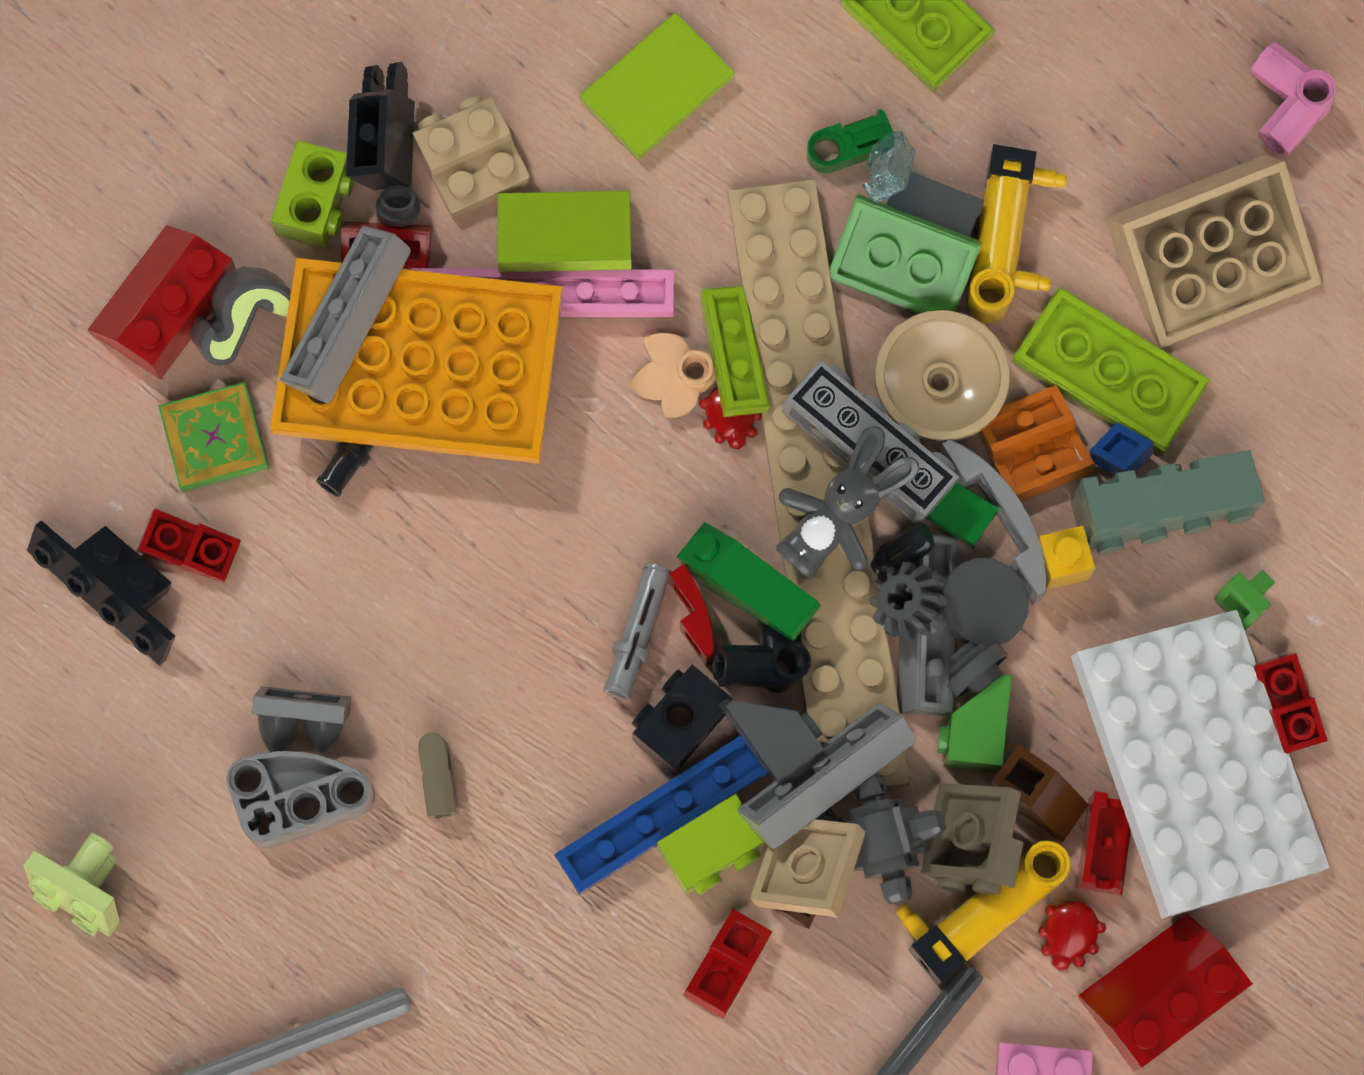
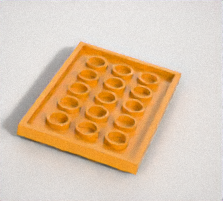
[270,258,563,464]

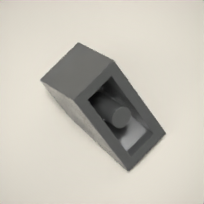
[719,699,823,782]

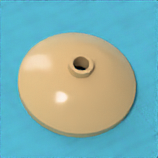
[875,310,1010,442]

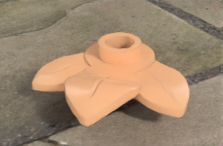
[630,333,716,418]

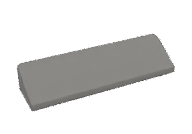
[280,225,411,403]
[897,533,958,716]
[737,703,915,849]

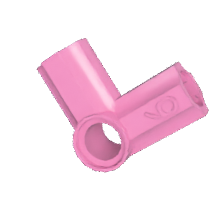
[1250,41,1336,158]

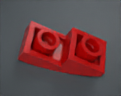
[136,508,241,583]
[1253,652,1328,754]

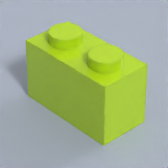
[657,794,765,896]

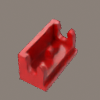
[1076,791,1131,896]

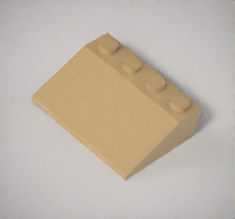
[1106,155,1322,348]

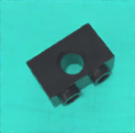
[632,664,734,775]

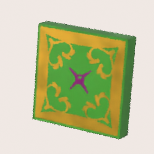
[158,382,269,493]

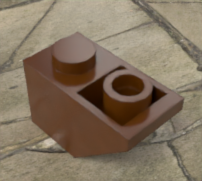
[989,744,1089,843]

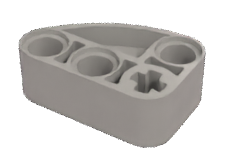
[226,751,375,848]

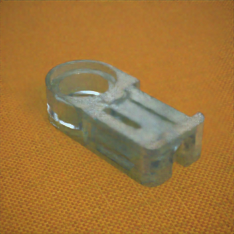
[862,131,915,203]

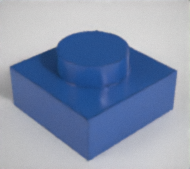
[1089,422,1154,475]

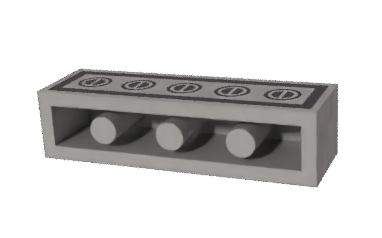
[781,360,960,524]

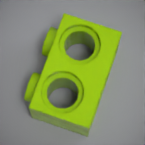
[271,140,355,248]

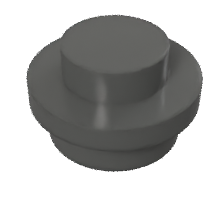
[376,185,420,227]

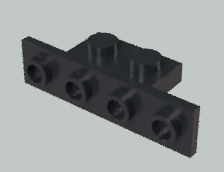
[27,520,176,666]

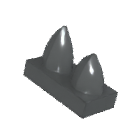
[252,686,351,753]

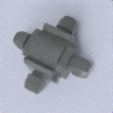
[848,774,946,904]

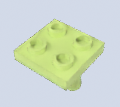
[23,833,120,937]

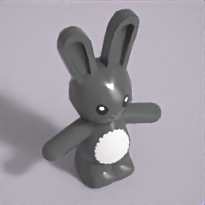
[776,426,920,578]

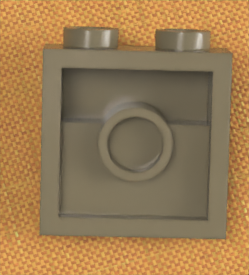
[921,783,1024,895]

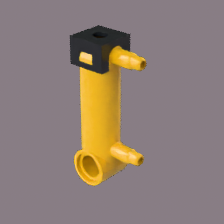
[966,144,1068,323]
[896,841,1071,986]

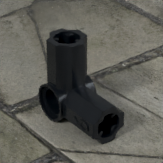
[712,620,811,693]

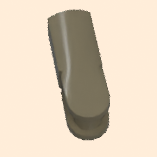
[418,733,458,819]

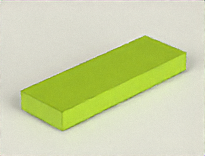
[699,286,770,417]

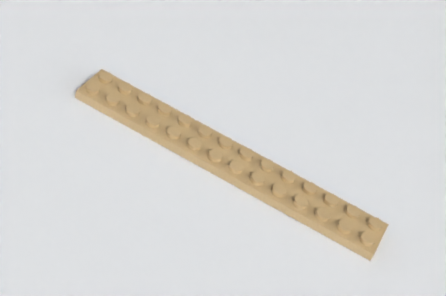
[728,179,910,794]

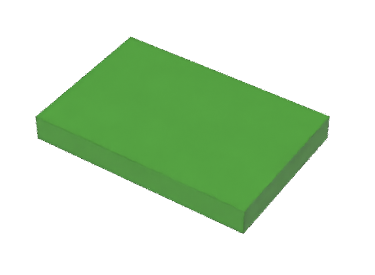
[829,194,983,314]

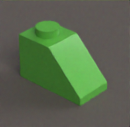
[937,675,1012,773]

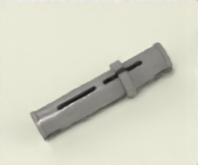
[603,563,672,700]

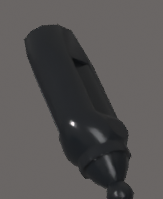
[870,523,935,578]

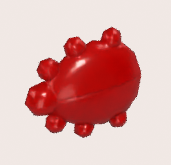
[698,387,762,450]
[1038,901,1107,971]

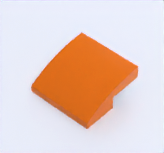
[979,385,1094,502]

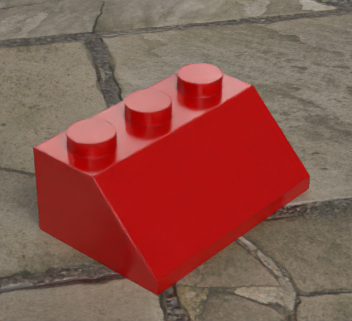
[88,225,236,380]
[1077,913,1253,1072]

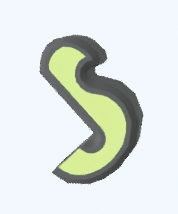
[191,266,291,366]

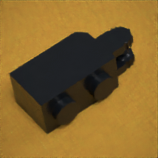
[346,62,415,190]

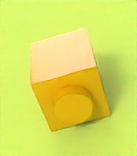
[1038,525,1095,590]

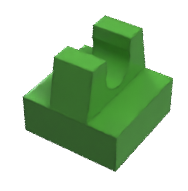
[1214,570,1275,630]

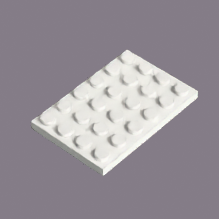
[1071,610,1330,919]

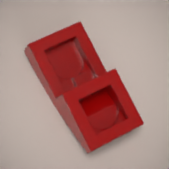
[669,564,714,666]
[683,909,773,1019]

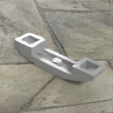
[939,440,1046,605]

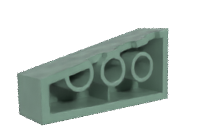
[1070,450,1265,555]

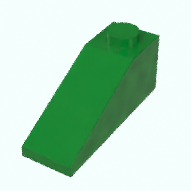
[677,522,821,641]

